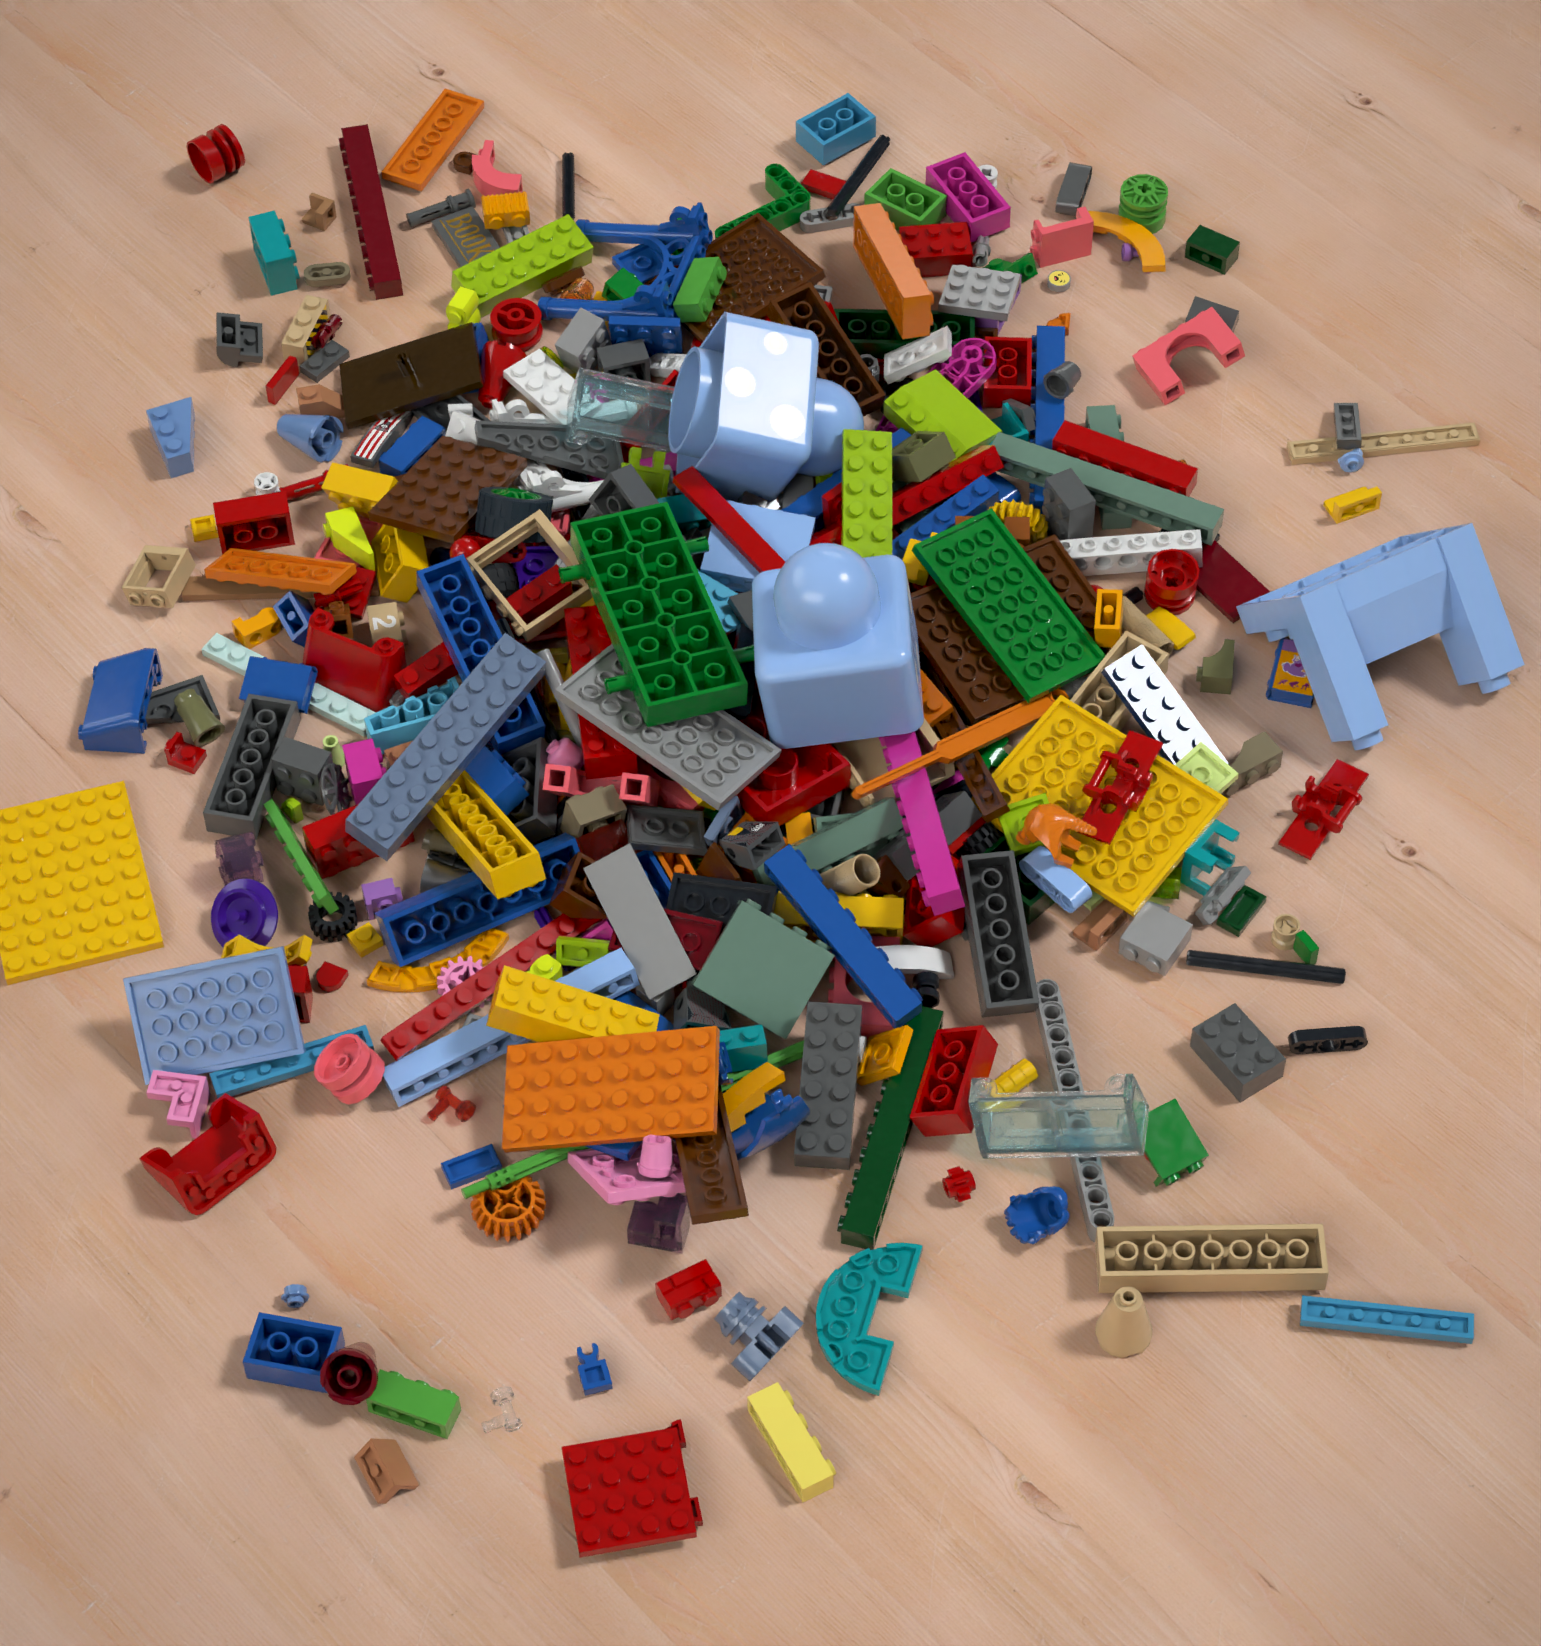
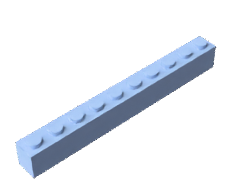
[383,948,640,1107]

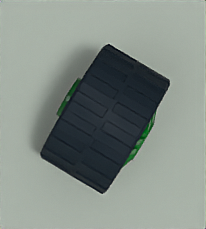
[474,487,553,543]

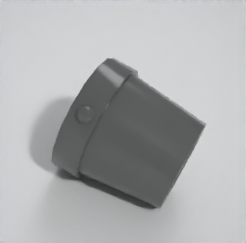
[1043,361,1081,399]

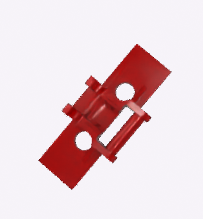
[1077,730,1163,845]
[1278,759,1369,860]

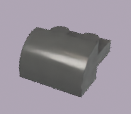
[216,312,263,368]

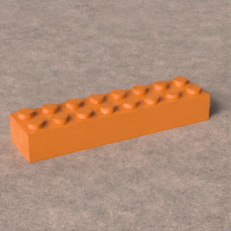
[853,203,934,339]

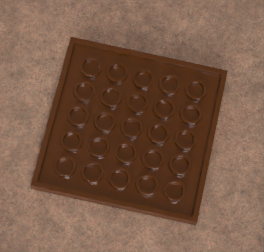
[644,213,826,344]

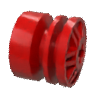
[186,124,245,183]
[1144,549,1200,615]

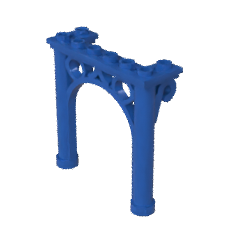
[538,202,713,321]

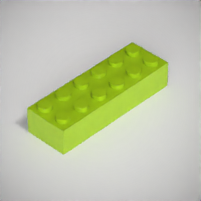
[451,214,594,318]

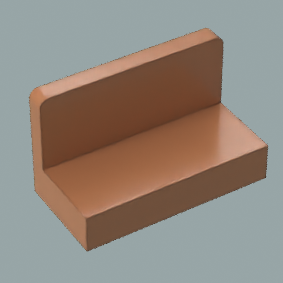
[1073,900,1130,951]
[354,1438,419,1504]

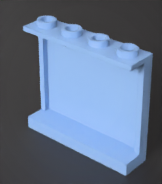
[700,500,815,592]

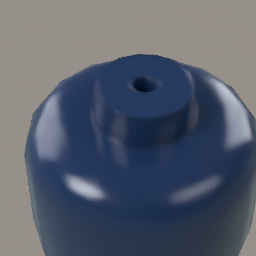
[430,547,451,566]

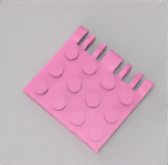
[568,1142,685,1205]

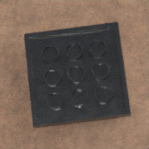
[666,872,779,981]

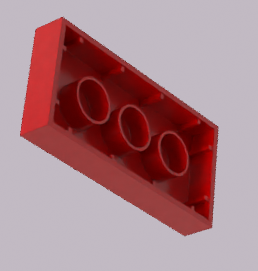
[736,681,851,826]

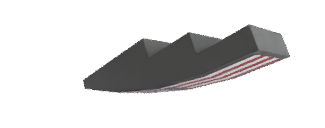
[350,411,414,468]

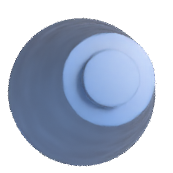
[277,414,343,463]

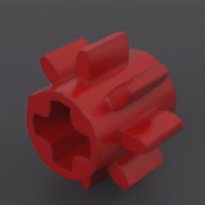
[942,1166,976,1202]

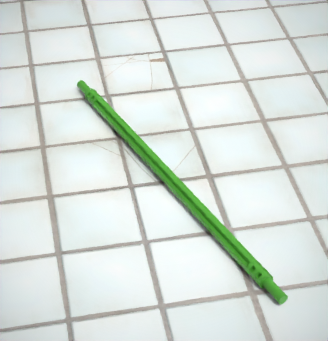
[461,1040,804,1199]

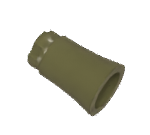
[174,688,225,747]

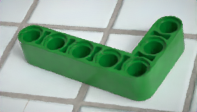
[715,163,811,239]

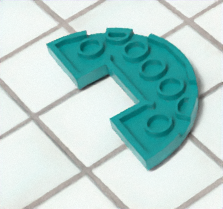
[816,1243,923,1396]

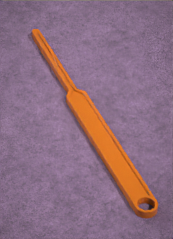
[852,688,1070,800]

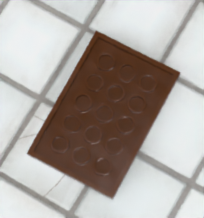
[368,436,527,544]

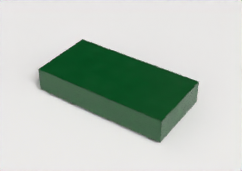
[1216,885,1267,937]

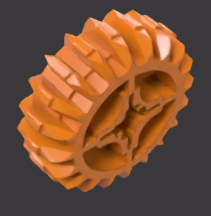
[470,1175,546,1242]

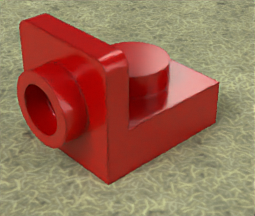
[164,732,207,774]

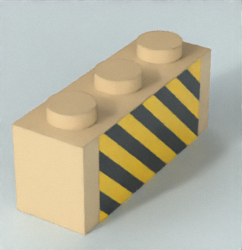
[281,295,330,366]

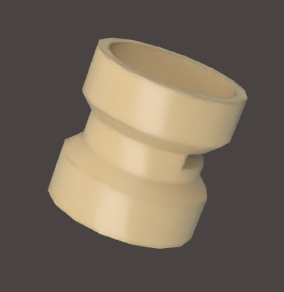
[1271,914,1300,951]

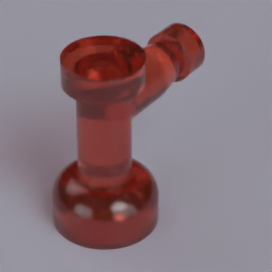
[427,1085,476,1122]

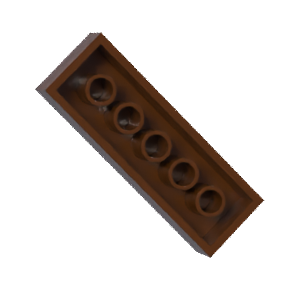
[767,281,886,417]

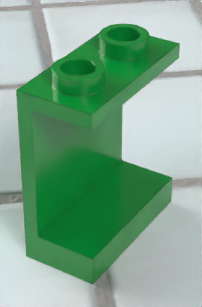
[1123,1098,1209,1187]

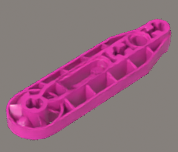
[875,338,997,433]

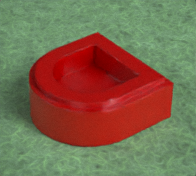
[316,961,349,992]

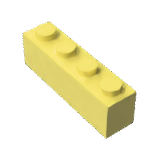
[747,1382,836,1503]

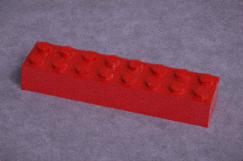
[564,605,638,780]

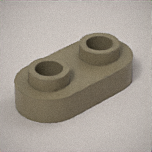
[304,262,351,287]

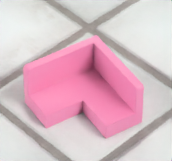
[146,1070,210,1139]

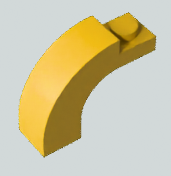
[221,934,313,966]

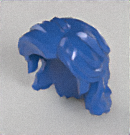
[1004,1186,1070,1245]

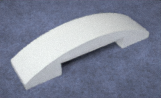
[876,945,954,979]

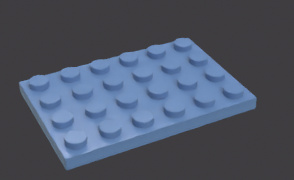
[123,946,306,1085]

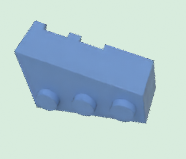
[146,397,195,478]

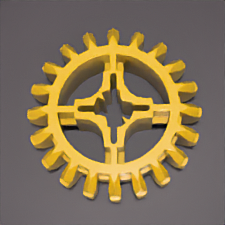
[988,499,1048,544]

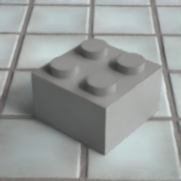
[555,308,611,378]

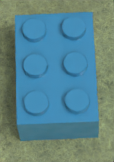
[796,93,876,165]

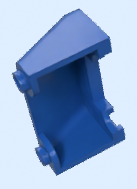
[78,648,163,754]

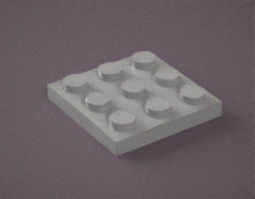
[938,265,1021,321]

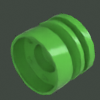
[1118,174,1168,234]

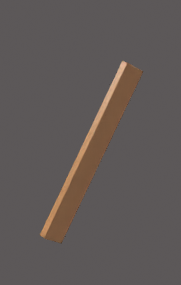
[182,572,380,601]

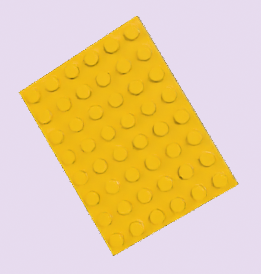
[971,695,1228,917]
[0,781,164,985]

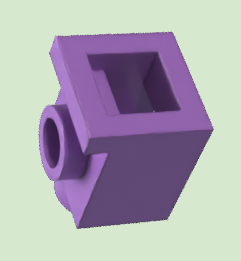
[361,878,403,920]

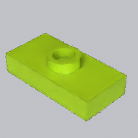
[556,936,611,967]

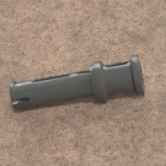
[406,189,476,228]

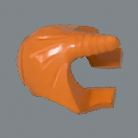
[1016,803,1097,869]

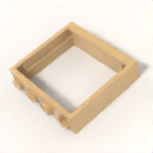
[466,509,593,642]

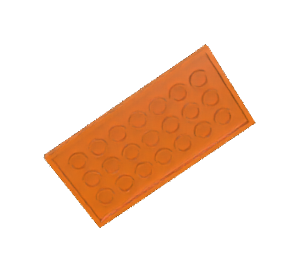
[502,1026,720,1153]

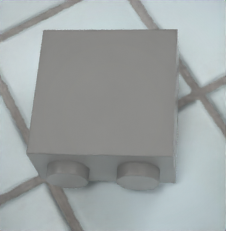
[1118,902,1193,976]

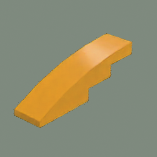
[723,1062,785,1132]

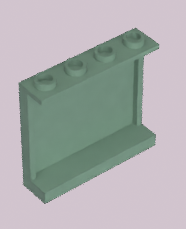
[690,899,835,1039]

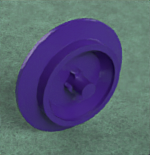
[211,879,278,948]

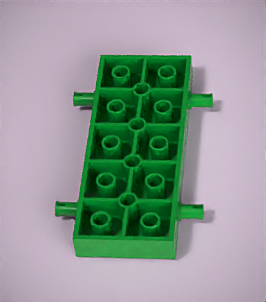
[559,502,754,727]

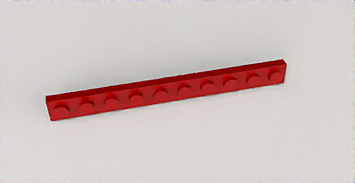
[380,913,602,1061]

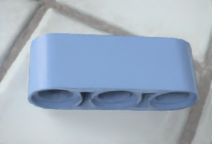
[1019,846,1092,913]

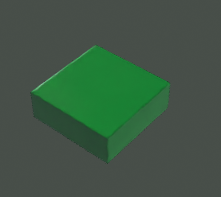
[1293,930,1319,965]

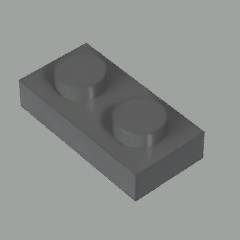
[299,340,350,383]
[1002,398,1036,432]

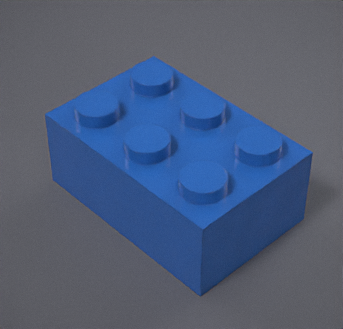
[243,1312,345,1393]

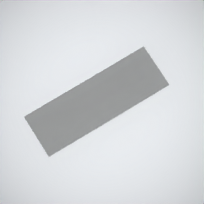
[583,843,696,1000]

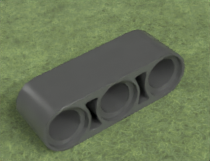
[1055,162,1092,216]

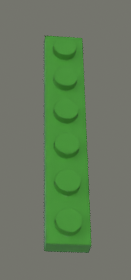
[263,799,339,915]

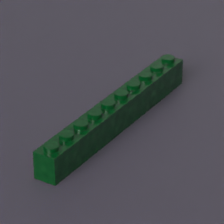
[837,1006,944,1250]

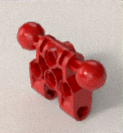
[449,523,527,563]

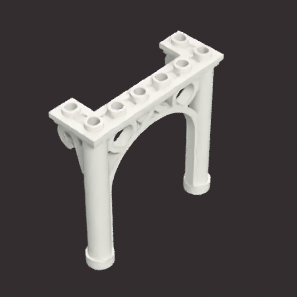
[489,394,675,513]

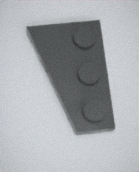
[146,675,220,724]

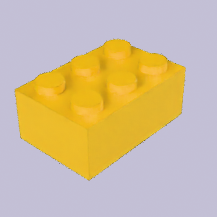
[321,462,398,518]
[371,524,430,603]

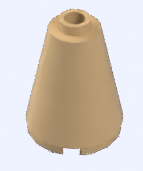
[1095,1286,1152,1358]

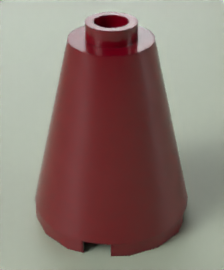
[320,1342,378,1405]

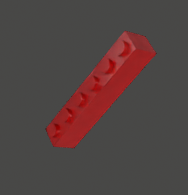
[1052,420,1198,497]

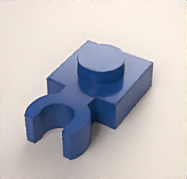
[577,1343,613,1396]

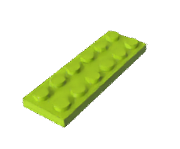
[842,429,892,558]

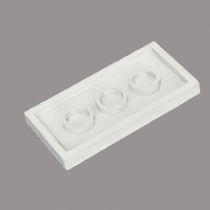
[503,349,602,425]

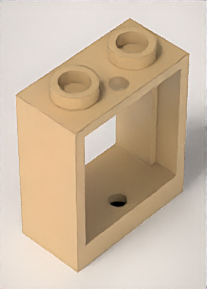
[122,545,196,608]

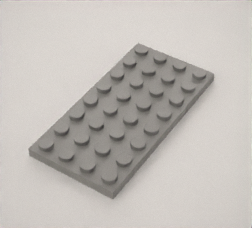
[554,644,781,811]

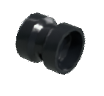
[913,972,940,1008]

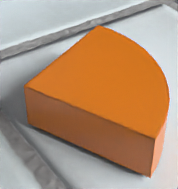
[1046,313,1071,335]

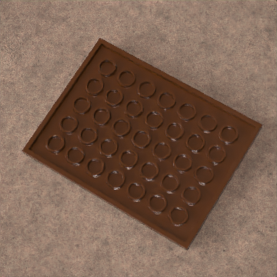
[910,535,1124,724]

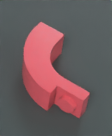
[472,140,523,196]

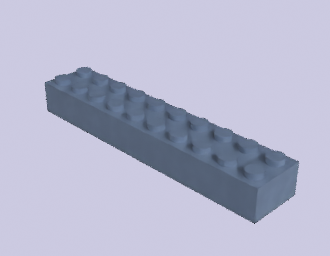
[345,633,546,861]

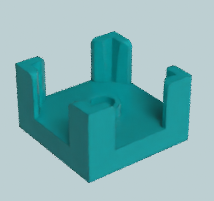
[1180,819,1240,896]

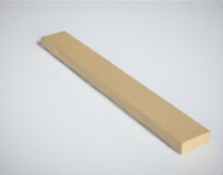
[1287,423,1480,465]

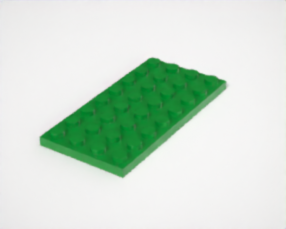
[911,508,1106,703]

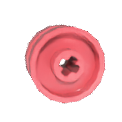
[314,1033,385,1105]

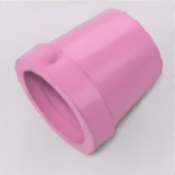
[637,1134,677,1178]

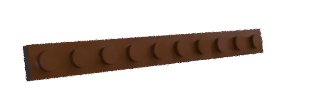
[919,652,1010,823]

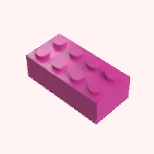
[925,152,1011,242]

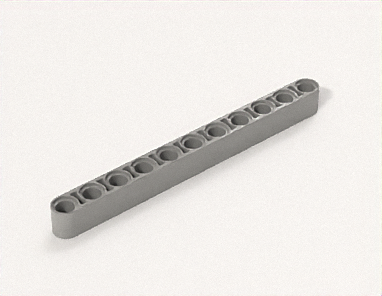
[1035,979,1114,1242]

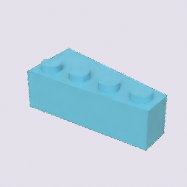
[364,676,459,755]

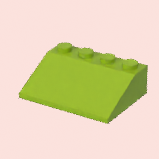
[884,369,1002,463]

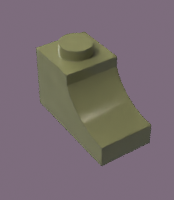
[1196,639,1235,694]

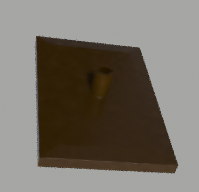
[339,322,483,430]

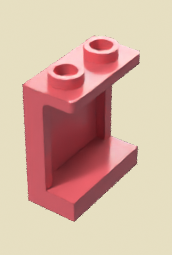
[1030,207,1094,268]

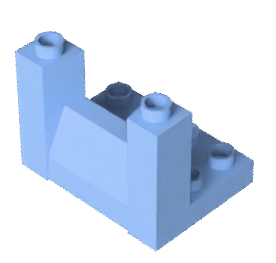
[1236,523,1525,750]

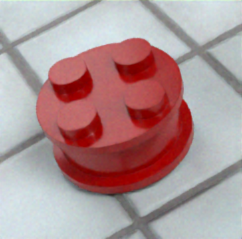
[490,298,543,352]

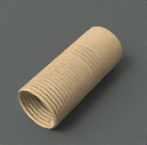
[1122,596,1174,656]
[820,854,880,896]

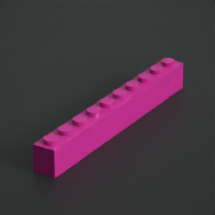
[879,731,965,916]

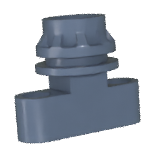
[714,1291,804,1381]

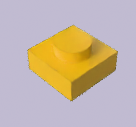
[346,922,384,958]

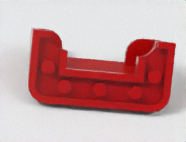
[302,607,407,712]
[139,1093,276,1215]

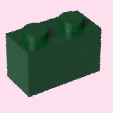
[1185,225,1240,275]

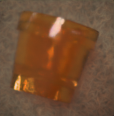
[560,277,594,300]

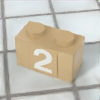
[366,602,408,645]

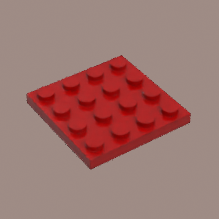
[561,1427,697,1558]

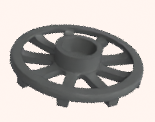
[321,762,352,815]

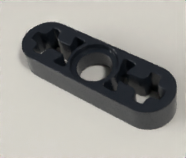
[1288,1026,1368,1054]

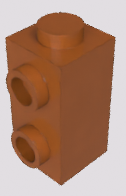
[324,601,354,639]

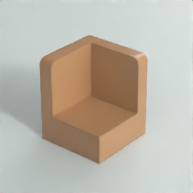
[302,193,337,231]

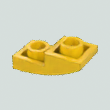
[1146,607,1196,650]

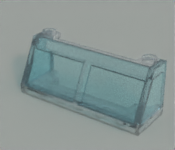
[566,368,675,452]
[969,1074,1149,1159]

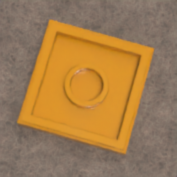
[857,1025,913,1086]

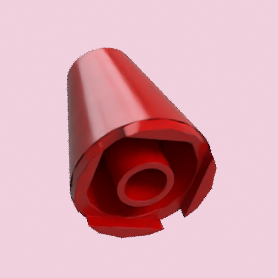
[478,340,527,409]

